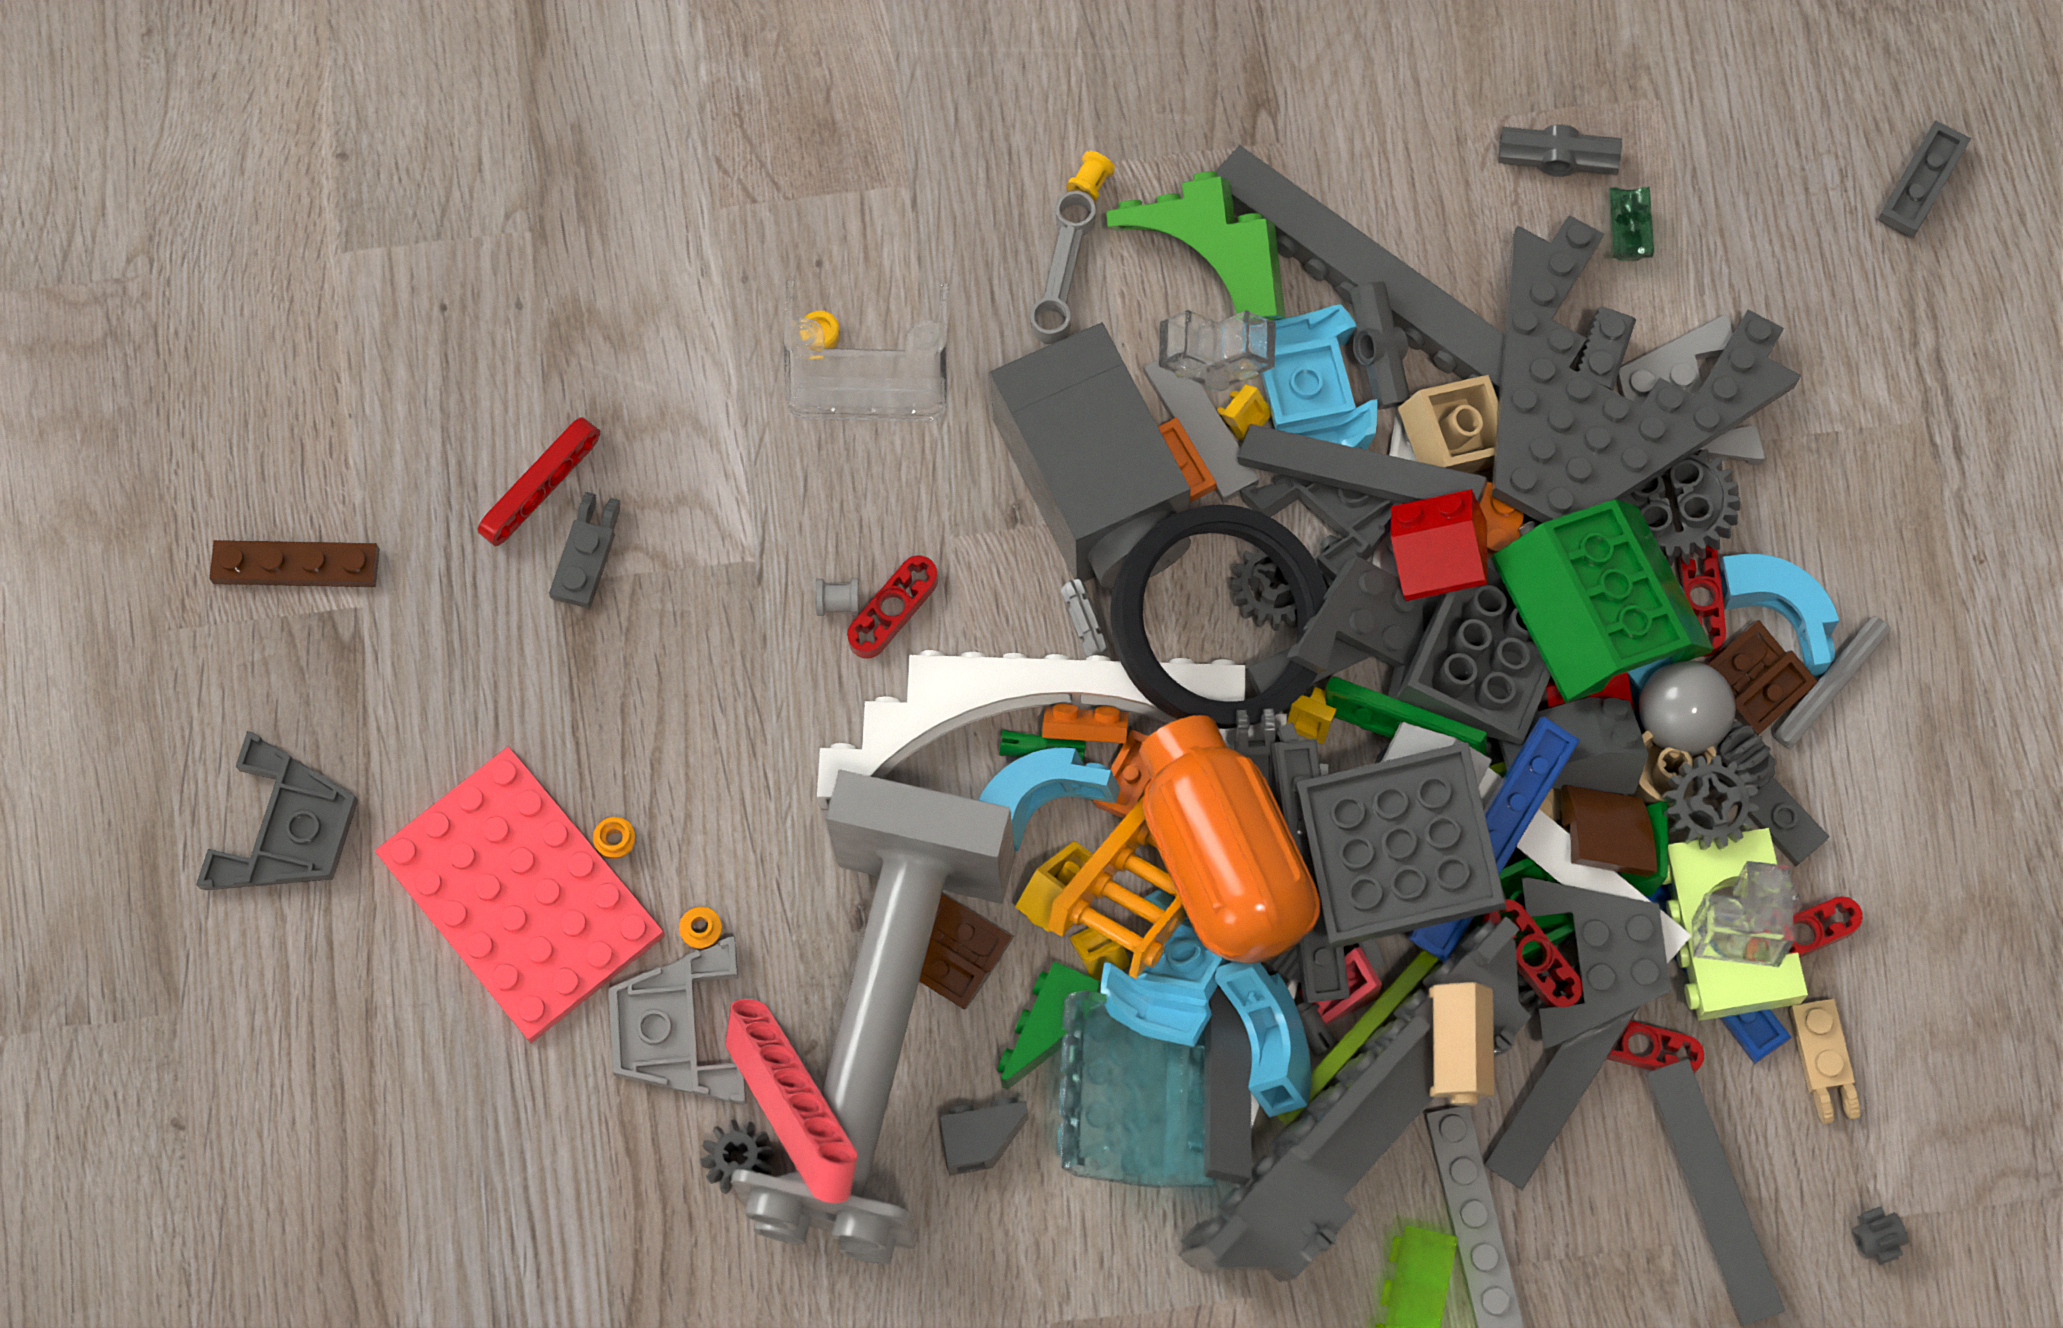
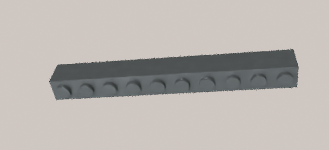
[1216,145,1504,402]

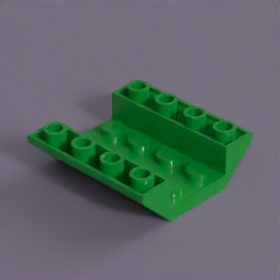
[1491,499,1714,703]

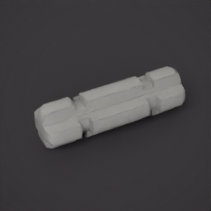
[1061,579,1109,657]

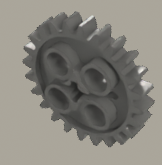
[1620,449,1740,566]

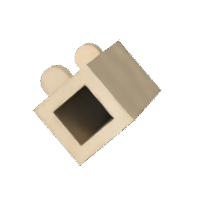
[1429,982,1494,1106]

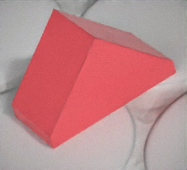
[1299,947,1382,1025]

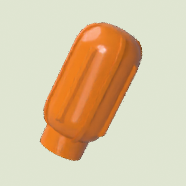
[1139,715,1320,964]

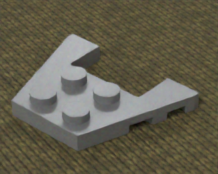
[1617,315,1765,465]
[608,937,747,1105]

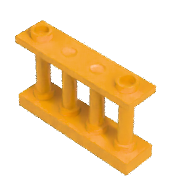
[1048,797,1188,979]

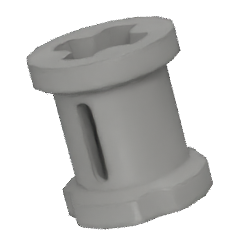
[816,578,859,616]

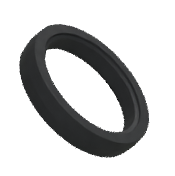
[1110,504,1327,729]

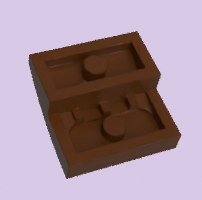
[1705,620,1818,735]
[1561,785,1657,877]
[919,892,1014,1010]

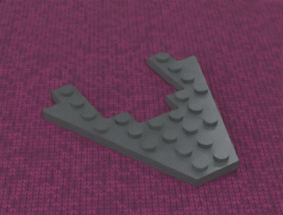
[1491,215,1801,523]

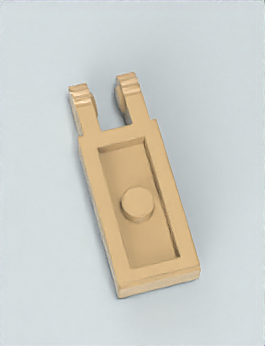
[1789,999,1861,1124]

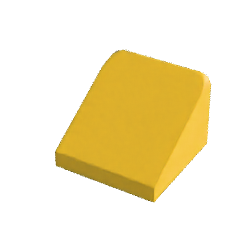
[1069,928,1130,981]

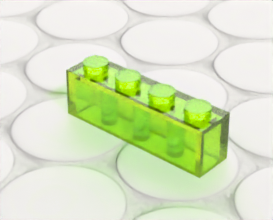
[1375,1225,1458,1328]

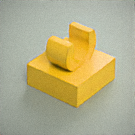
[1217,384,1271,441]
[1286,687,1337,745]

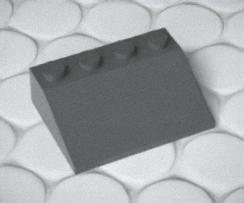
[1396,559,1551,744]

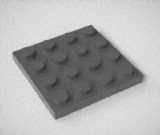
[1297,742,1507,949]

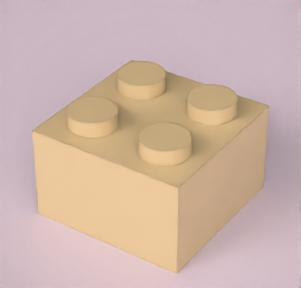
[1398,375,1499,473]

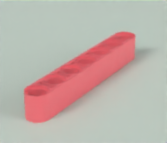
[725,999,858,1203]

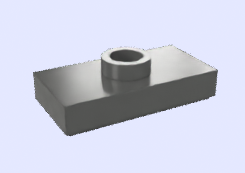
[1747,777,1830,867]

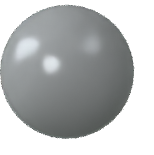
[1639,661,1736,756]

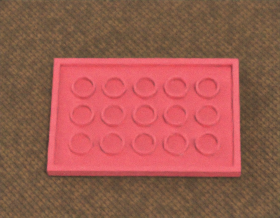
[375,746,665,1043]

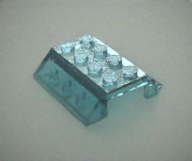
[1057,990,1216,1188]

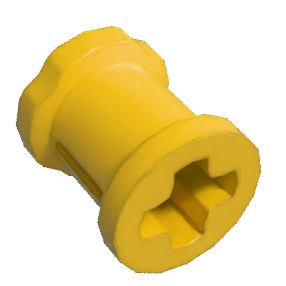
[1066,151,1116,203]

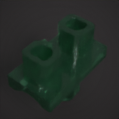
[1608,187,1654,261]

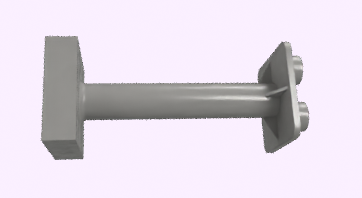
[731,769,1015,1265]

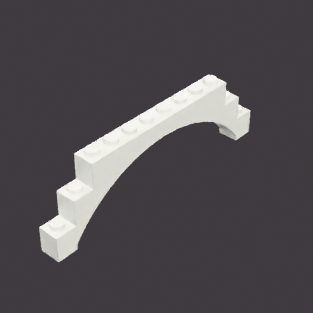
[817,650,1328,809]

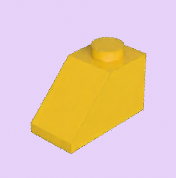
[1015,840,1093,932]

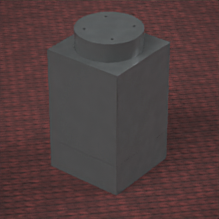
[989,322,1191,589]

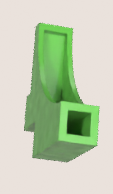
[1106,171,1286,324]

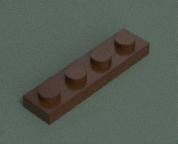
[209,540,380,587]

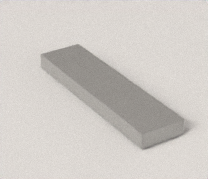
[1143,349,1259,503]

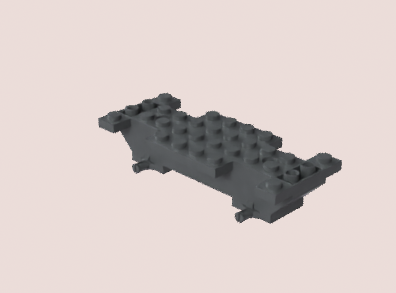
[1179,917,1532,1282]

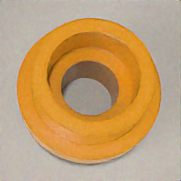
[593,817,636,859]
[679,907,722,950]

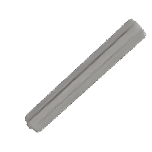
[1774,616,1890,749]

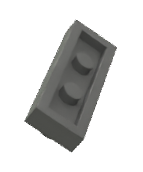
[1878,120,1971,238]

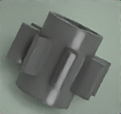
[1852,1206,1908,1265]

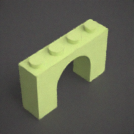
[1662,828,1808,1021]

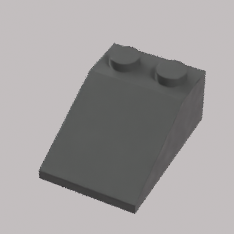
[1497,697,1649,794]

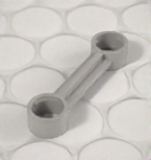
[1030,190,1096,344]

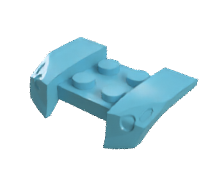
[1246,304,1377,450]
[1100,889,1231,1047]

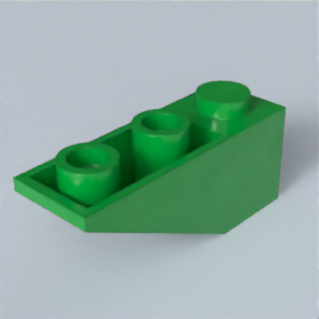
[997,962,1101,1090]

